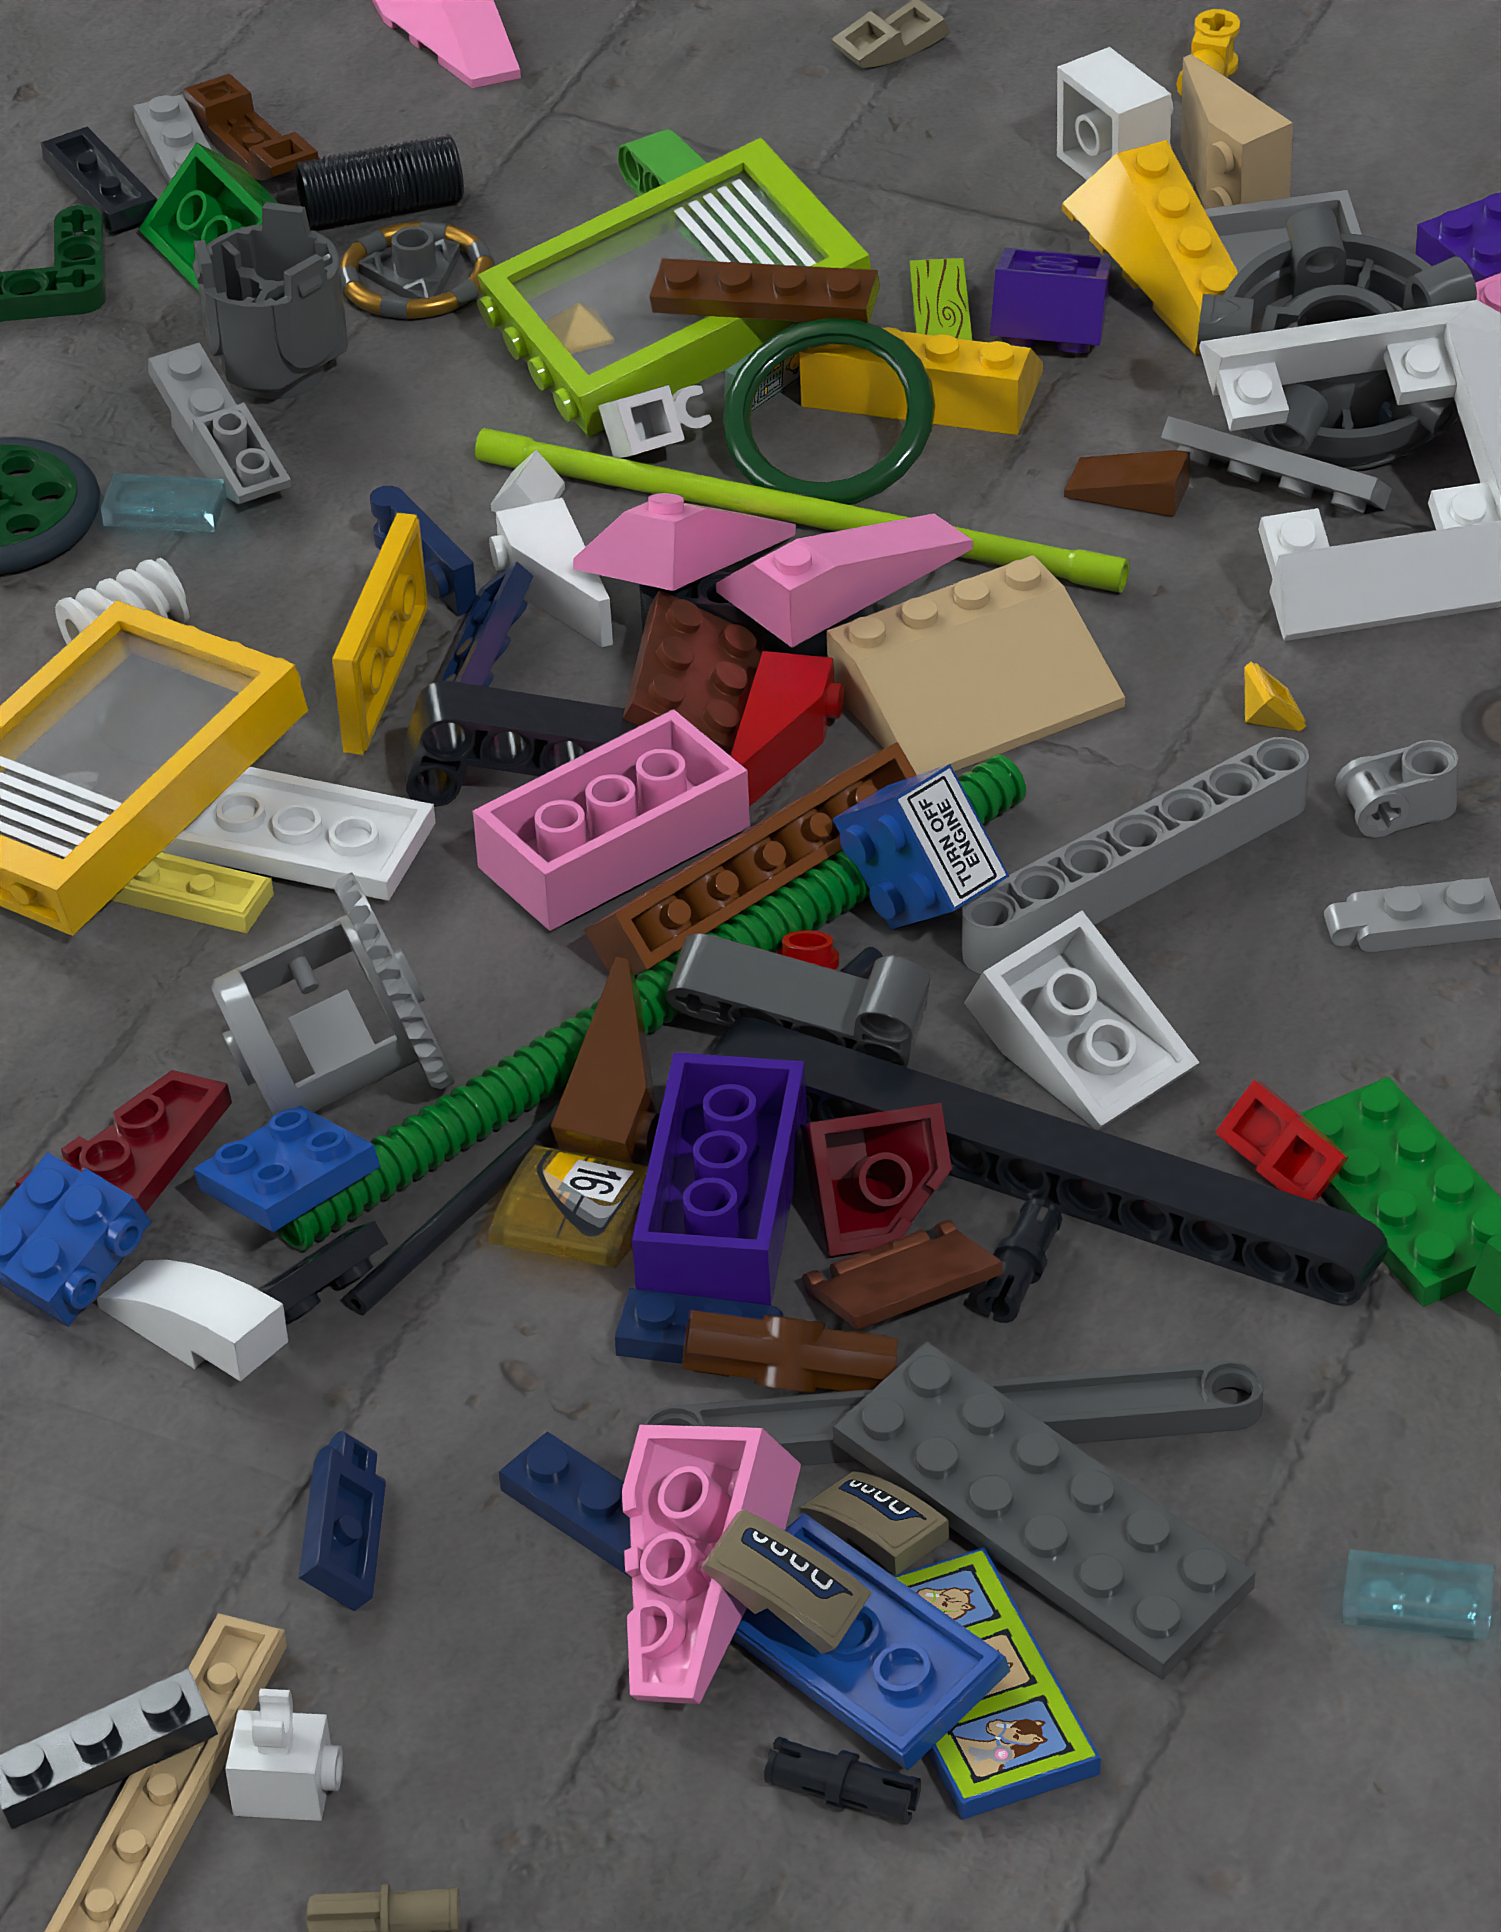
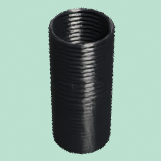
[295,133,464,229]

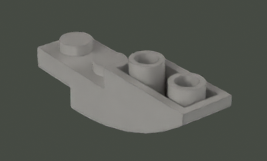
[148,342,291,504]

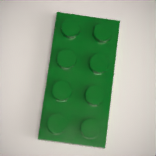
[1300,1076,1501,1307]

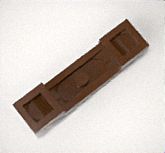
[183,74,319,180]

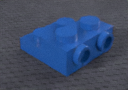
[0,1152,152,1326]

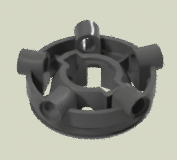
[1197,206,1477,470]

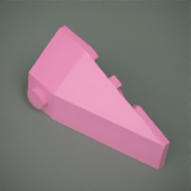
[573,493,796,591]
[716,513,973,647]
[622,1425,801,1704]

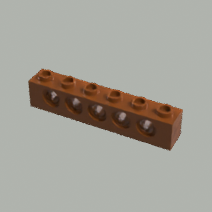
[584,742,917,975]

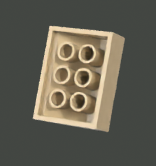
[827,555,1125,775]

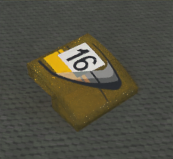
[488,1145,648,1268]

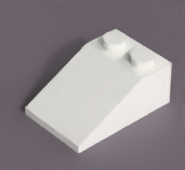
[964,911,1200,1130]

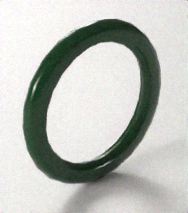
[722,318,935,505]

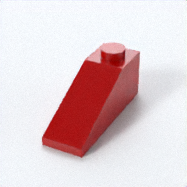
[730,651,844,807]

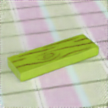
[909,258,972,340]

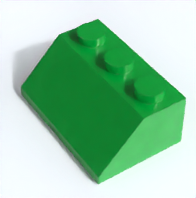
[139,142,279,291]

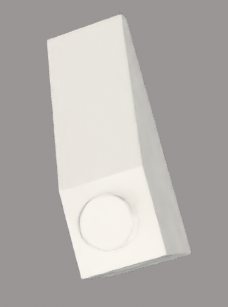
[489,498,613,647]

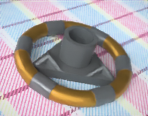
[340,220,494,320]

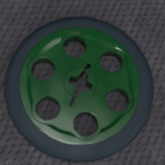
[0,437,101,574]

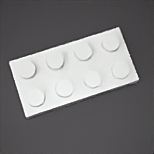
[161,767,436,901]

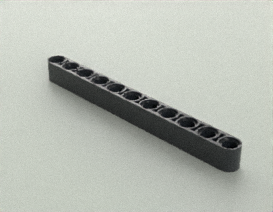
[709,1016,1388,1306]

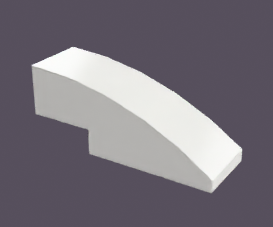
[97,1260,288,1381]

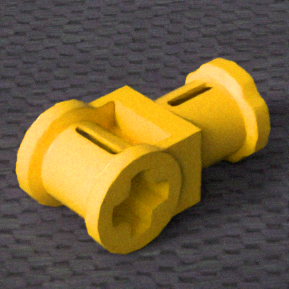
[1176,9,1240,96]

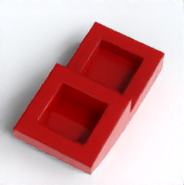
[1214,1080,1349,1202]

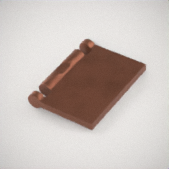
[803,1219,1004,1330]

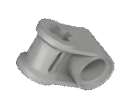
[1335,740,1458,838]

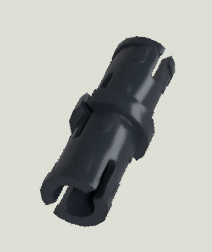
[976,1199,1063,1323]
[764,1736,921,1825]

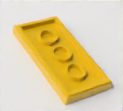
[332,513,428,755]

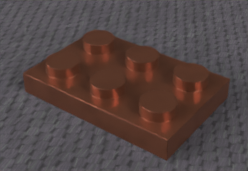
[623,590,766,755]

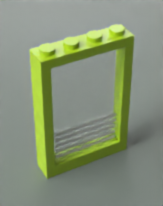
[477,137,871,437]

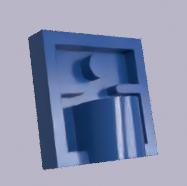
[193,1106,381,1232]

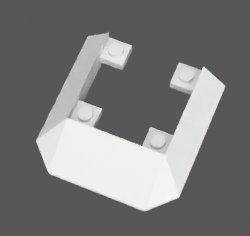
[1199,300,1501,641]

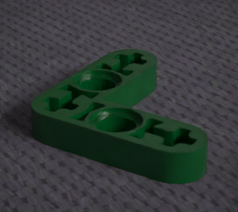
[0,205,106,322]

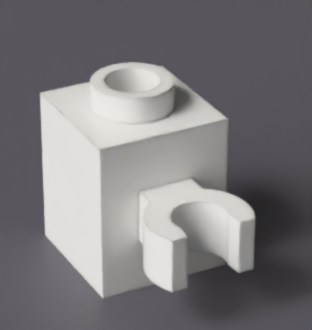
[598,385,712,458]
[225,1689,343,1821]

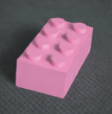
[473,709,750,931]

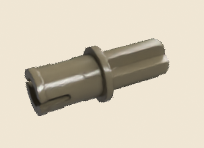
[307,1883,460,1932]

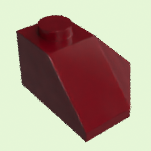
[801,1103,952,1256]

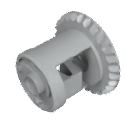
[211,872,455,1116]

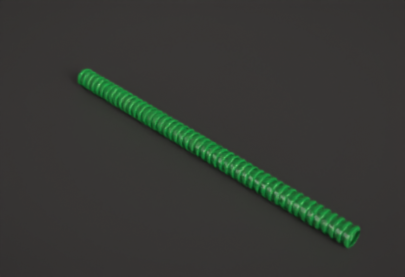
[277,754,1026,1251]

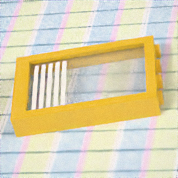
[0,600,309,936]

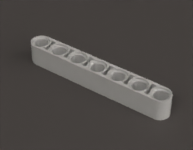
[962,737,1309,974]

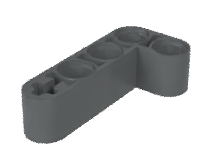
[665,933,930,1067]

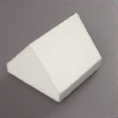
[491,450,565,512]

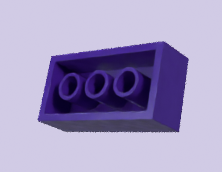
[632,1052,807,1305]

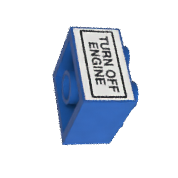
[832,764,1009,929]

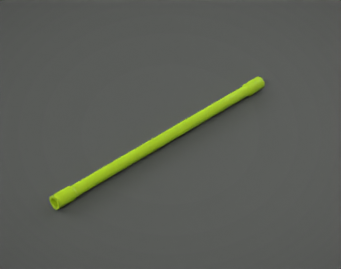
[475,428,1130,593]

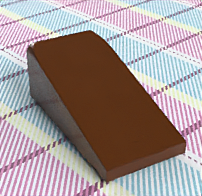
[1064,450,1190,516]

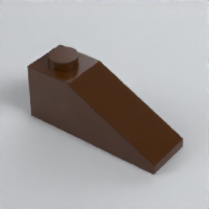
[551,957,660,1173]

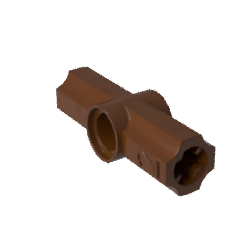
[682,1309,898,1393]

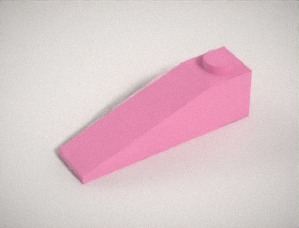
[372,0,521,88]

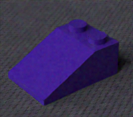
[990,248,1112,353]

